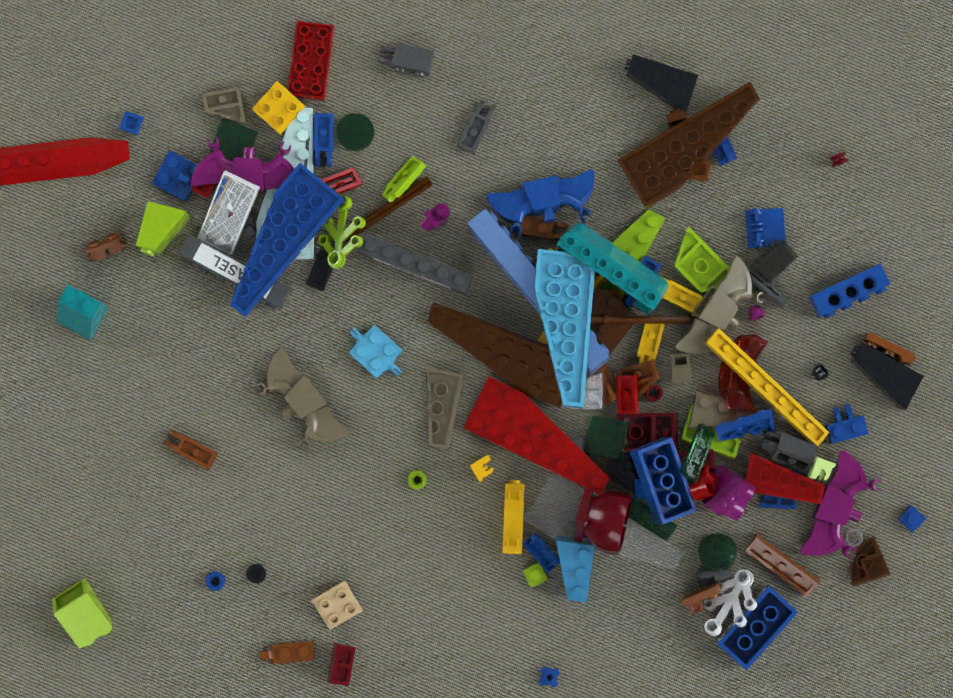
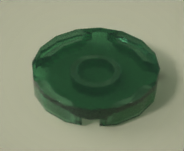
[337,113,375,151]
[698,534,737,571]

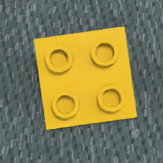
[252,81,306,135]

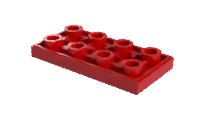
[288,21,335,101]

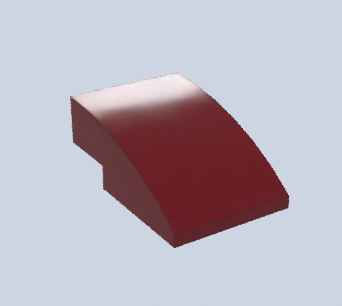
[616,413,678,452]

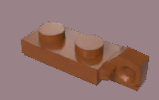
[260,641,315,664]

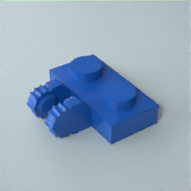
[825,403,869,444]

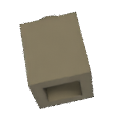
[670,353,691,384]

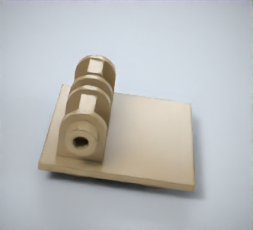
[311,581,363,630]

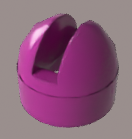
[748,305,765,321]

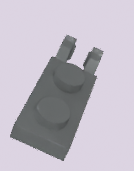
[457,100,496,155]

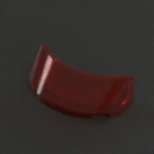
[718,334,768,414]

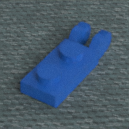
[314,113,334,167]

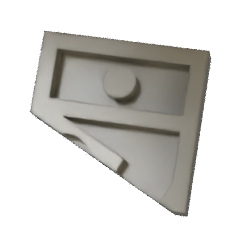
[202,87,246,124]

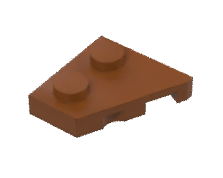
[617,359,660,398]

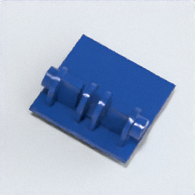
[745,208,786,248]

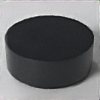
[246,564,266,584]

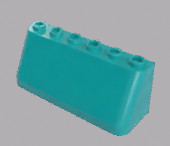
[555,223,668,316]

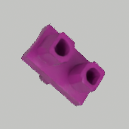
[420,203,450,232]

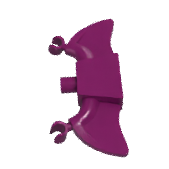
[190,136,294,193]
[800,450,882,559]

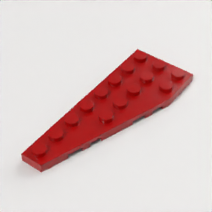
[463,376,610,495]

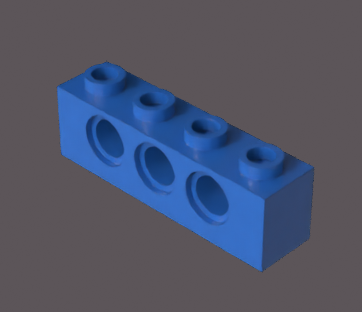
[808,263,890,319]

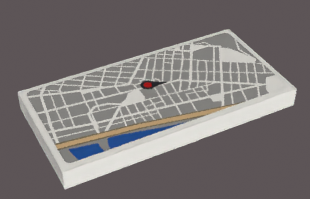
[198,170,260,255]

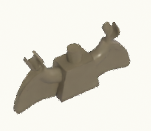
[674,256,765,362]
[254,347,350,452]

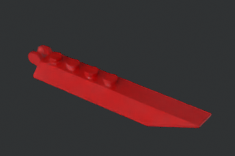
[0,137,130,186]

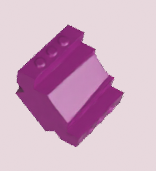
[700,465,756,521]

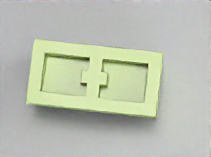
[805,457,836,481]

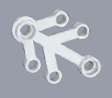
[703,570,757,636]

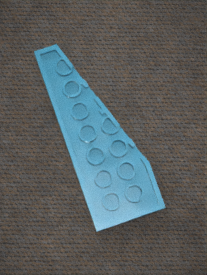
[534,249,595,409]

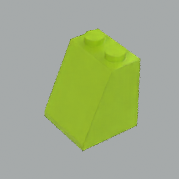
[136,201,190,257]
[52,578,113,649]

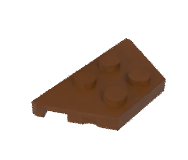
[590,289,634,355]

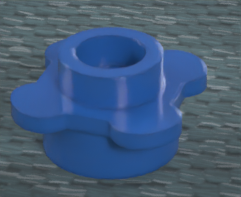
[539,667,560,688]

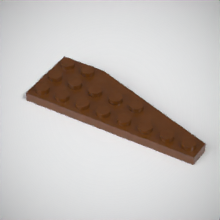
[617,82,760,209]
[428,302,562,407]

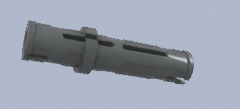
[744,262,790,308]

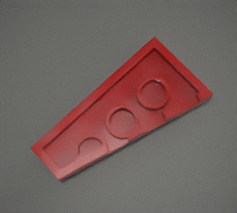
[746,453,825,504]

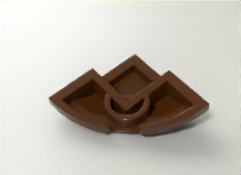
[850,536,891,587]

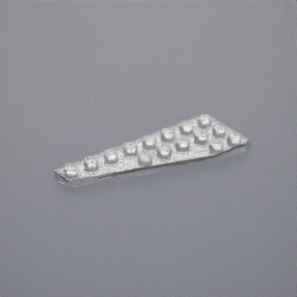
[523,472,684,569]

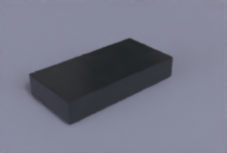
[306,249,338,292]

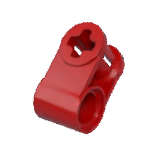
[690,463,718,501]

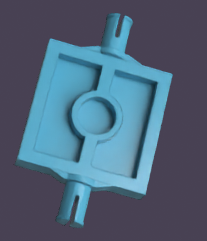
[349,325,403,379]

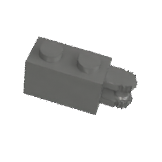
[377,42,434,78]
[761,431,818,474]

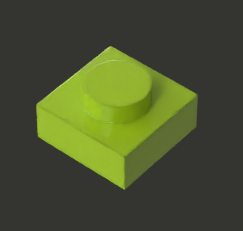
[522,563,548,588]

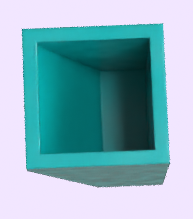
[57,284,109,340]

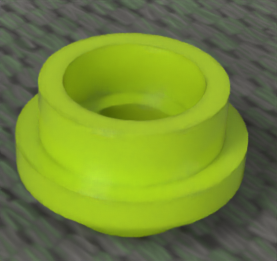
[407,470,427,490]

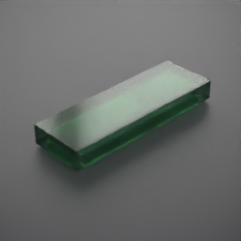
[680,424,715,483]
[629,497,677,541]

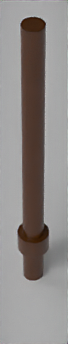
[591,314,697,325]

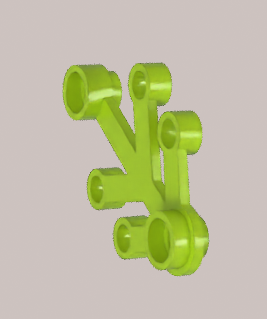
[318,194,366,269]

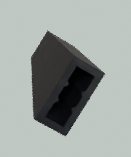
[624,54,698,113]
[850,343,924,411]

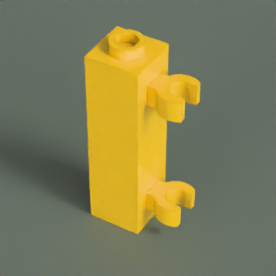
[502,480,525,554]

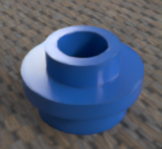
[206,571,225,591]

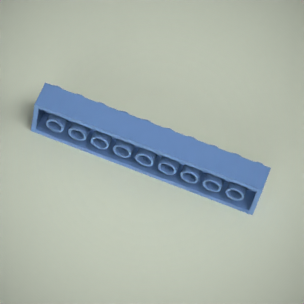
[467,209,609,376]

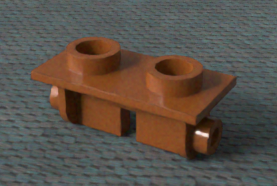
[85,233,126,262]
[591,363,617,405]

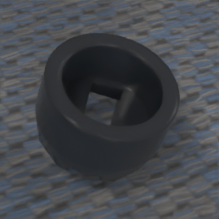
[812,364,829,381]

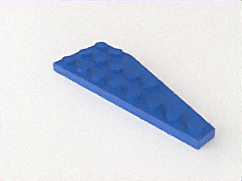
[230,163,345,318]

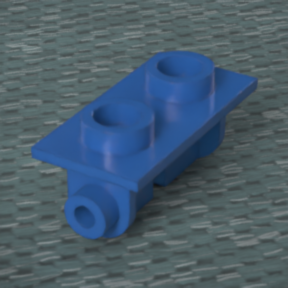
[713,136,737,166]
[522,533,560,573]

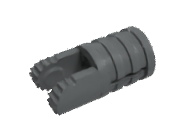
[696,561,734,587]

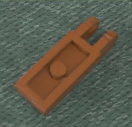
[513,216,569,240]
[863,332,916,365]
[162,429,218,470]

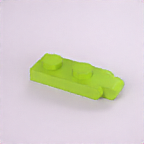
[382,155,426,202]

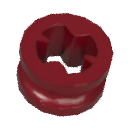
[829,152,849,167]
[645,384,663,402]

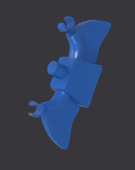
[487,170,594,238]

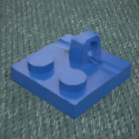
[151,150,198,202]

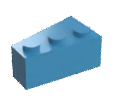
[556,535,594,602]

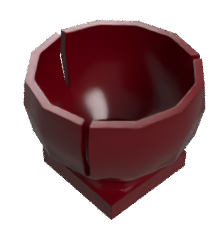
[574,489,632,555]

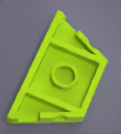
[674,227,729,294]

